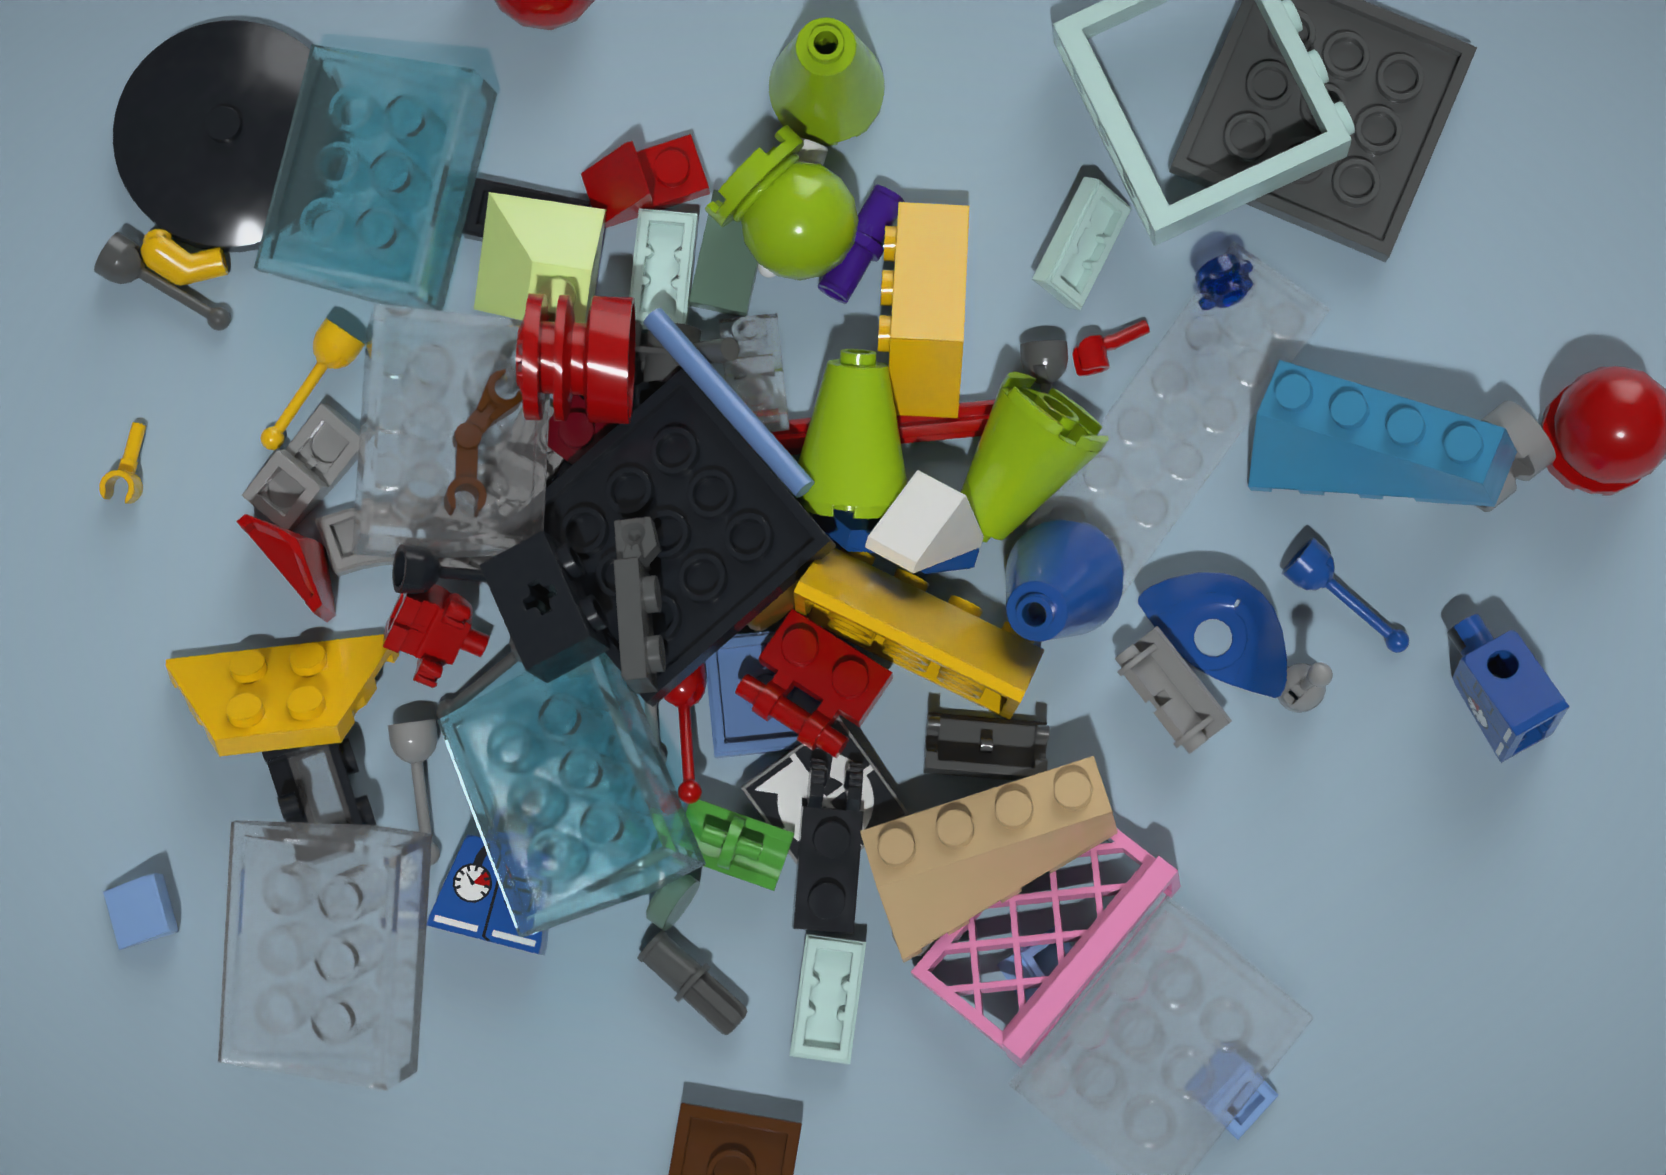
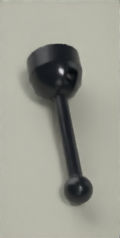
[392,544,487,594]

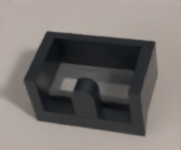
[262,738,378,870]

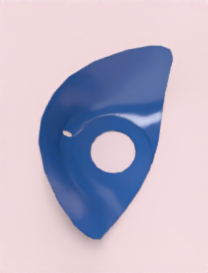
[1138,572,1287,698]

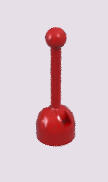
[664,663,707,804]

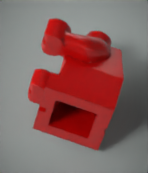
[382,584,490,688]

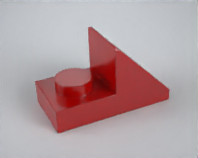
[581,134,710,229]

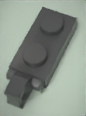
[614,517,666,694]

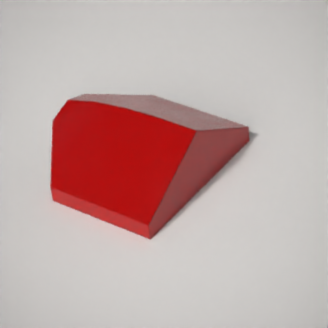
[236,514,336,622]

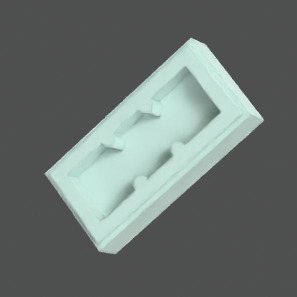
[1032,177,1132,310]
[629,208,698,329]
[790,934,866,1064]

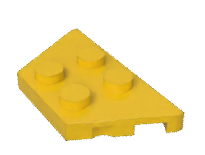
[165,634,399,757]

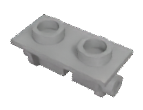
[1115,626,1232,754]

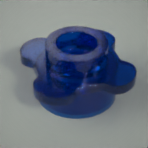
[1195,254,1254,310]

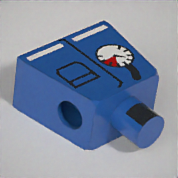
[1447,614,1569,763]
[426,806,555,955]

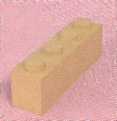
[860,756,1118,963]

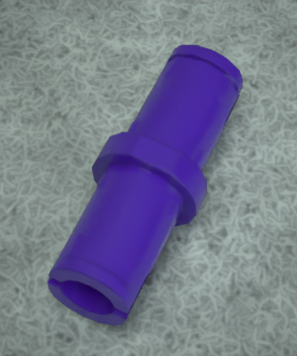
[818,184,905,304]

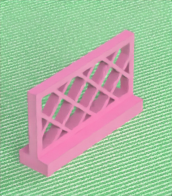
[911,829,1181,1072]

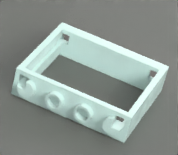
[1053,0,1355,246]

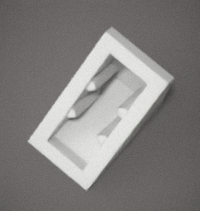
[865,470,984,573]

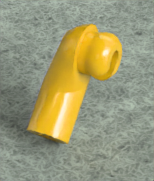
[140,229,228,286]

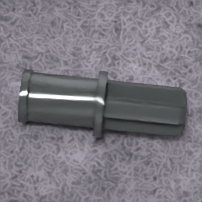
[637,930,748,1035]

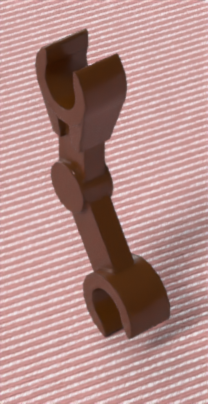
[443,369,522,518]

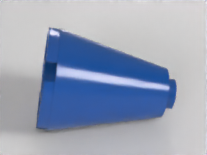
[1006,519,1124,642]

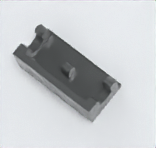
[923,712,1050,781]

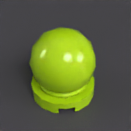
[705,125,859,281]

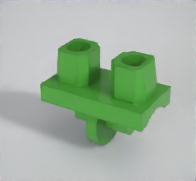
[671,800,795,891]

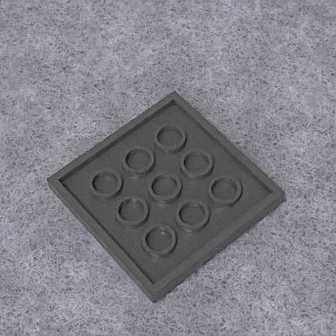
[1169,0,1477,262]

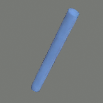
[643,308,815,498]

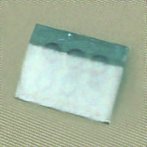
[254,44,497,316]
[437,653,706,937]

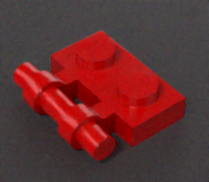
[735,609,893,758]

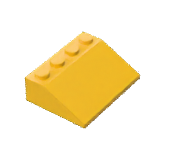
[793,547,1044,719]

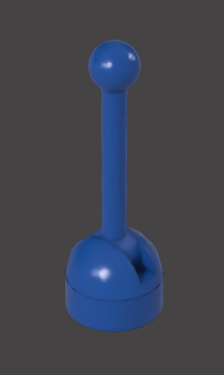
[1282,538,1409,653]

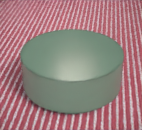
[646,869,700,931]

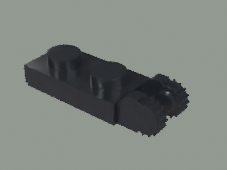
[792,758,864,933]

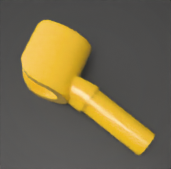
[99,422,146,504]

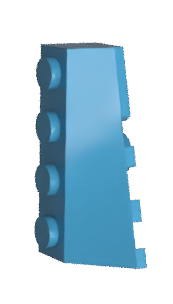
[1248,360,1517,507]

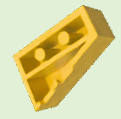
[878,202,970,418]

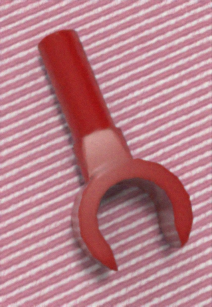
[1072,320,1150,376]

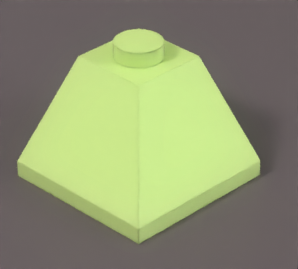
[474,192,607,323]

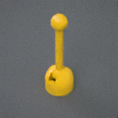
[260,318,365,450]

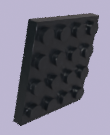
[502,369,837,707]

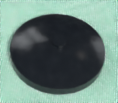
[113,20,350,253]

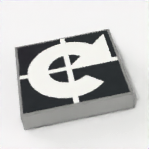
[741,716,909,865]

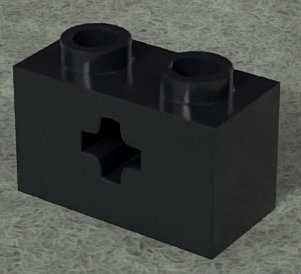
[480,530,610,683]

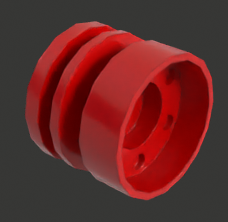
[516,293,636,424]

